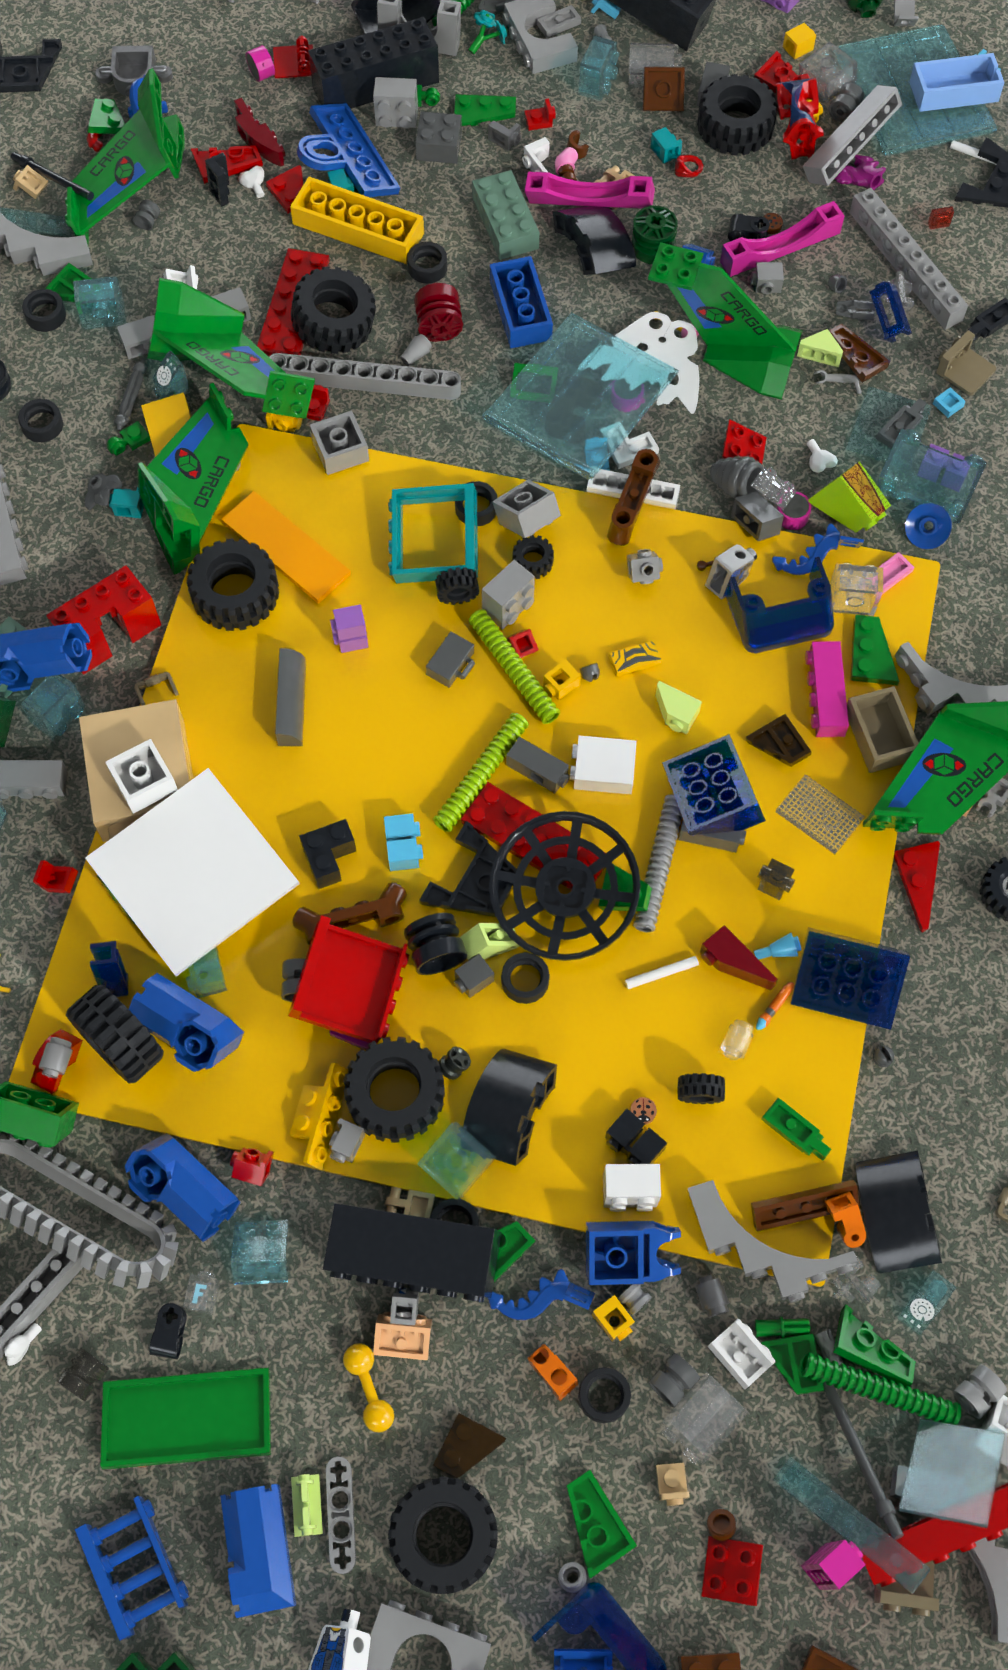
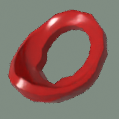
[675,155,704,178]

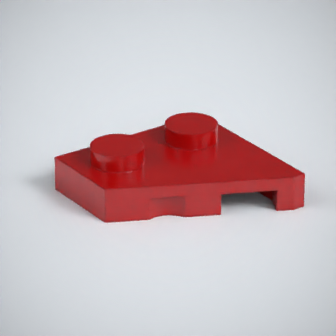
[266,165,303,213]

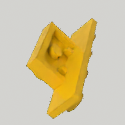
[290,1063,349,1170]

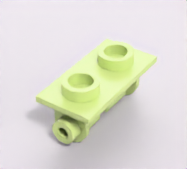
[291,1474,323,1537]

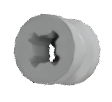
[618,1284,652,1316]

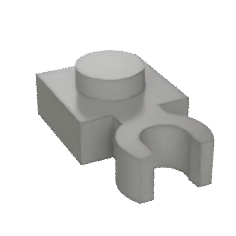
[976,778,1008,818]

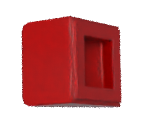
[506,629,539,658]

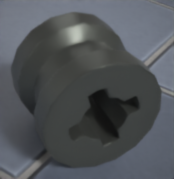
[438,1047,471,1080]

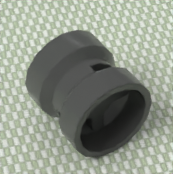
[133,200,160,231]

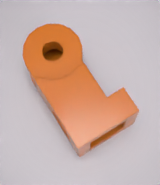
[825,1191,866,1248]
[527,1344,578,1401]

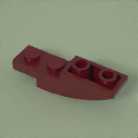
[234,97,286,167]

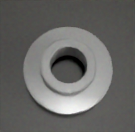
[558,1562,587,1593]

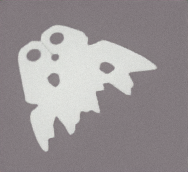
[578,312,699,414]

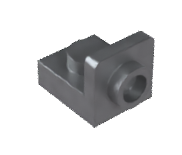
[488,120,521,151]

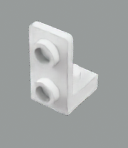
[522,137,550,172]

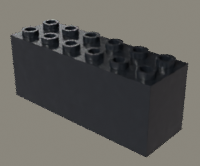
[609,0,716,52]
[308,17,439,109]
[322,1203,502,1303]

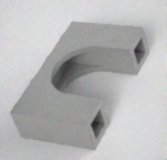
[377,0,461,56]
[502,0,578,74]
[367,1600,491,1670]

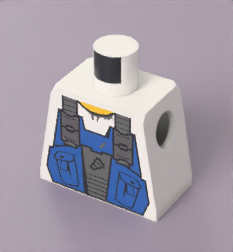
[308,1609,371,1670]

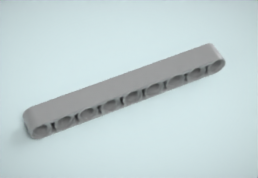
[269,353,461,400]

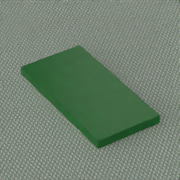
[100,1368,271,1470]

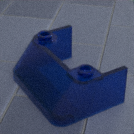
[726,557,834,653]
[531,1582,667,1670]

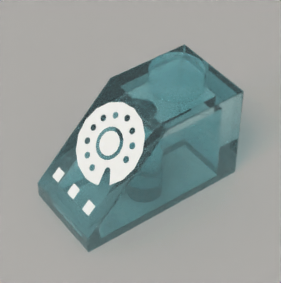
[153,351,190,399]
[897,1270,956,1335]

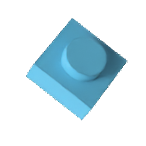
[933,387,966,418]

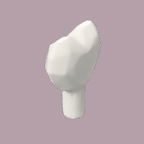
[238,165,265,198]
[807,439,838,473]
[4,1323,42,1366]

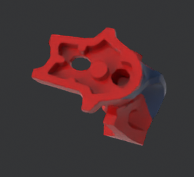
[776,74,824,160]

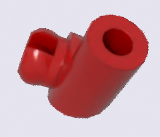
[86,133,103,152]

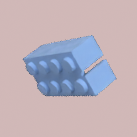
[909,53,1005,112]

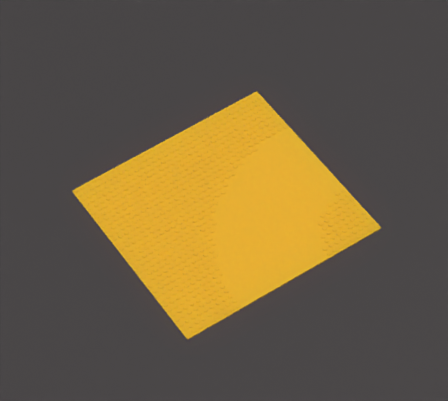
[8,424,940,1287]

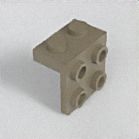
[936,330,996,396]
[874,1560,939,1617]

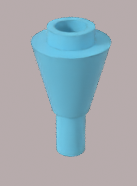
[754,933,802,960]

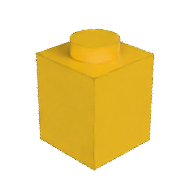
[783,23,816,60]

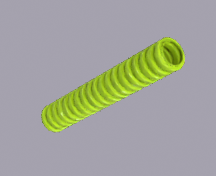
[469,609,560,724]
[433,713,529,832]

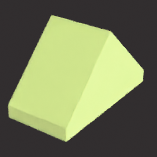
[797,329,843,367]

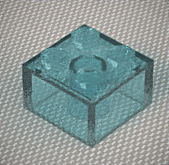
[579,35,619,101]
[73,276,126,329]
[21,675,85,740]
[417,1122,496,1200]

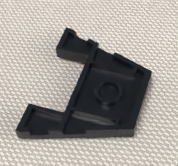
[0,39,62,93]
[954,137,1008,208]
[419,821,517,917]

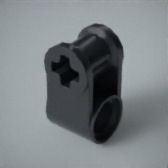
[728,214,770,241]
[149,1303,187,1360]

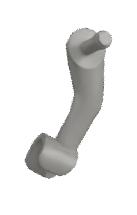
[813,370,862,394]

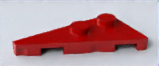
[894,841,940,932]

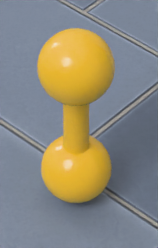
[343,1343,394,1433]

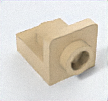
[13,165,48,199]
[656,1463,690,1506]

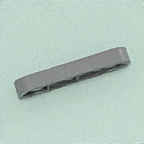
[326,1456,356,1574]

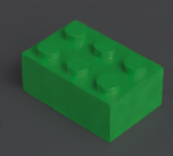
[0,1081,79,1147]

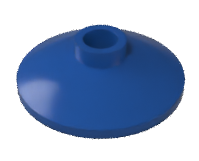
[905,503,952,549]

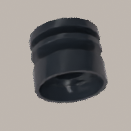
[404,913,467,975]

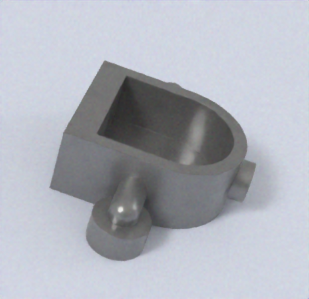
[95,45,173,97]

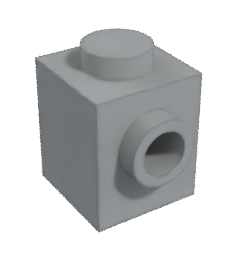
[751,262,784,294]

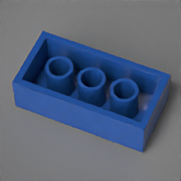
[490,256,553,349]

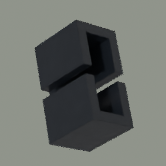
[605,1109,667,1164]

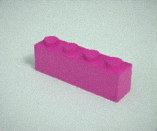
[805,641,849,737]
[801,1540,866,1590]

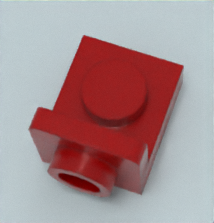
[524,98,556,131]
[306,385,330,421]

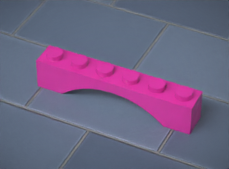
[525,172,655,209]
[720,201,845,277]

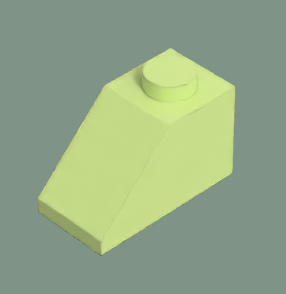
[655,681,702,734]
[459,923,519,960]

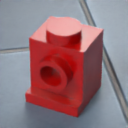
[230,1148,274,1186]

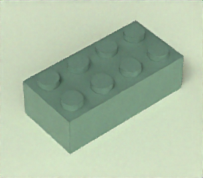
[472,170,540,260]

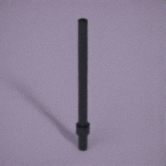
[11,152,94,200]

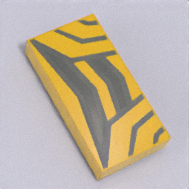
[609,640,662,676]

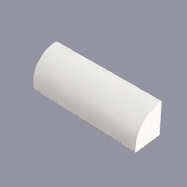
[587,467,680,510]

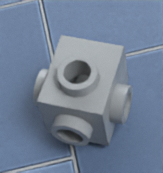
[627,549,663,584]

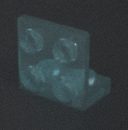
[231,1220,289,1285]

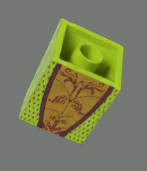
[808,461,891,533]

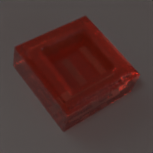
[928,206,954,229]

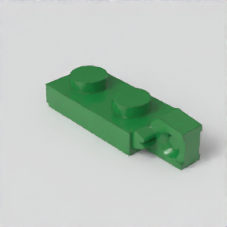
[761,1098,831,1161]

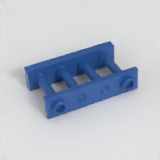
[75,1496,190,1641]

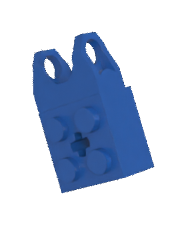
[586,1221,681,1285]

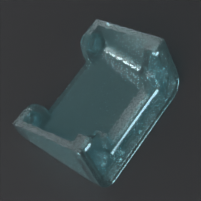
[877,428,987,523]

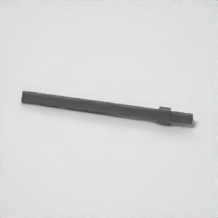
[823,1382,904,1540]

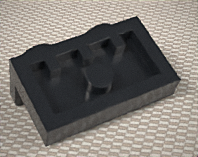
[205,153,230,207]

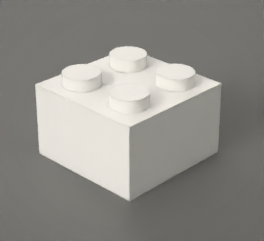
[106,739,178,814]
[603,1164,661,1212]

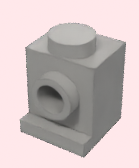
[329,1118,366,1163]

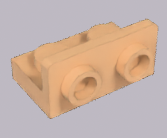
[373,1312,432,1360]

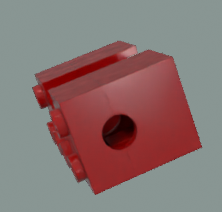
[46,565,161,675]

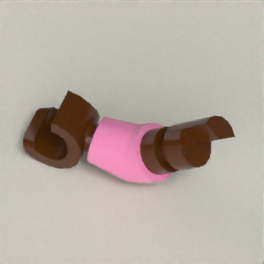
[555,130,589,181]

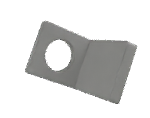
[894,0,919,26]

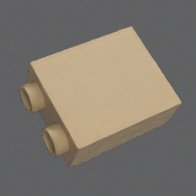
[79,699,193,842]

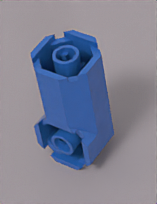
[0,623,92,692]
[129,973,244,1072]
[125,1133,241,1242]
[220,1484,296,1618]

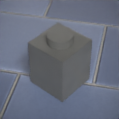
[454,954,494,998]

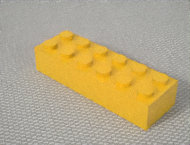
[290,177,424,264]

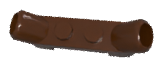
[607,449,660,546]
[292,883,407,945]

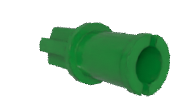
[755,1316,810,1339]

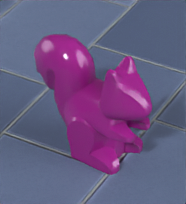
[835,155,886,190]

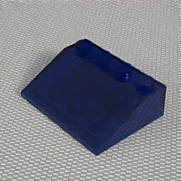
[662,734,766,835]
[790,927,910,1030]

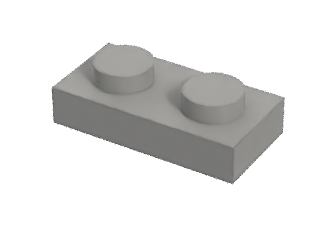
[537,5,581,38]

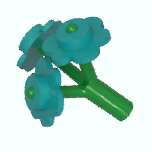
[468,10,507,54]

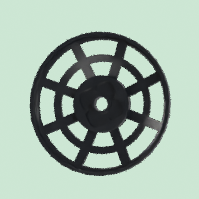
[489,811,641,961]

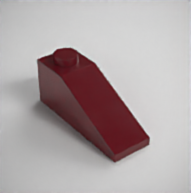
[700,925,778,990]

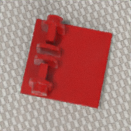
[273,35,313,79]
[722,419,767,464]
[701,1536,763,1606]

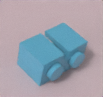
[384,813,423,871]

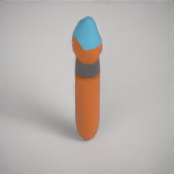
[756,982,794,1030]

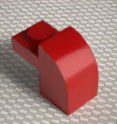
[30,1029,83,1094]

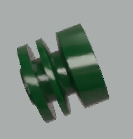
[631,205,678,264]

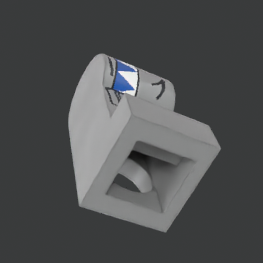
[390,1287,419,1326]

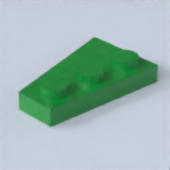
[454,94,516,127]
[850,615,899,686]
[494,1221,536,1283]
[833,1304,916,1387]
[566,1470,637,1579]

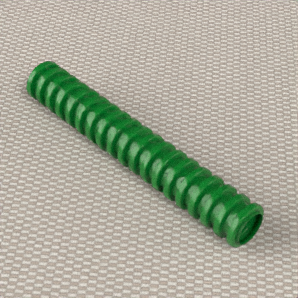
[801,1352,961,1428]

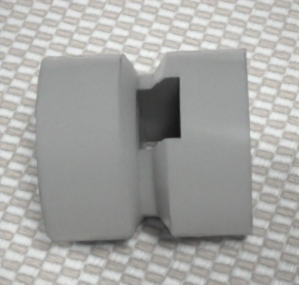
[953,1364,1007,1419]

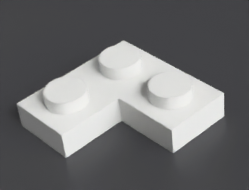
[599,422,659,469]

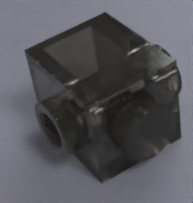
[757,858,795,900]

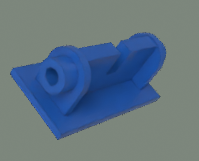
[554,1649,613,1670]

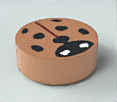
[630,1097,657,1125]

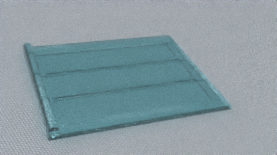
[835,24,997,156]
[482,312,679,480]

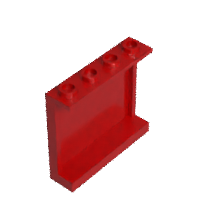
[288,915,409,1044]

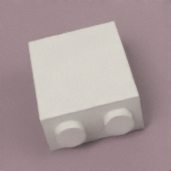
[570,735,637,795]

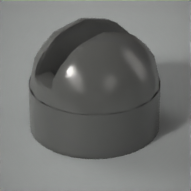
[828,274,847,293]
[579,663,600,682]
[873,1046,894,1067]

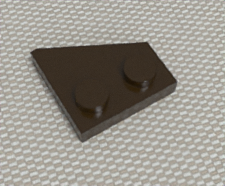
[746,714,811,767]
[433,1413,506,1479]

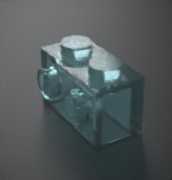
[186,946,227,998]

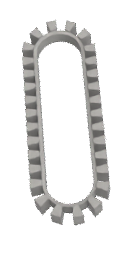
[0,1134,179,1289]

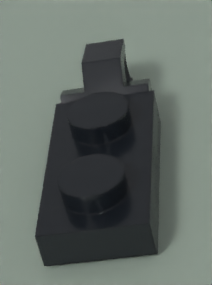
[967,298,1008,341]

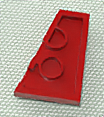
[754,51,800,93]
[191,145,263,184]

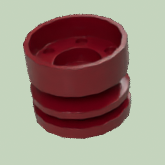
[414,283,463,342]

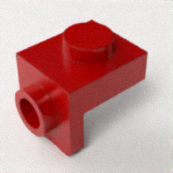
[33,860,78,894]

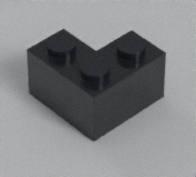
[299,819,356,889]

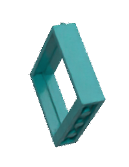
[388,483,478,584]

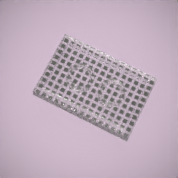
[776,775,865,854]

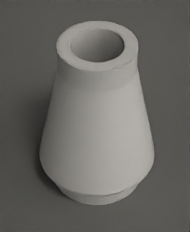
[400,334,432,366]

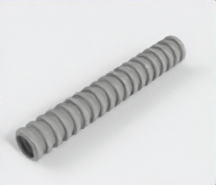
[633,795,686,933]

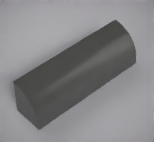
[275,648,306,746]

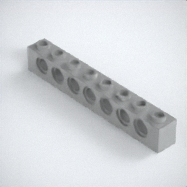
[849,188,968,330]

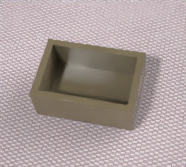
[847,686,918,773]

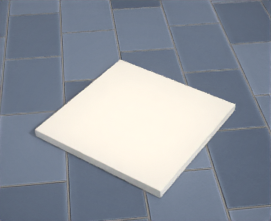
[85,768,299,976]

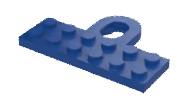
[297,103,400,197]

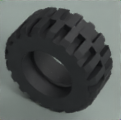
[697,74,778,156]
[291,266,376,354]
[187,539,279,631]
[66,984,164,1084]
[344,1037,445,1143]
[388,1477,498,1594]

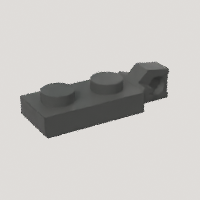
[876,398,927,451]

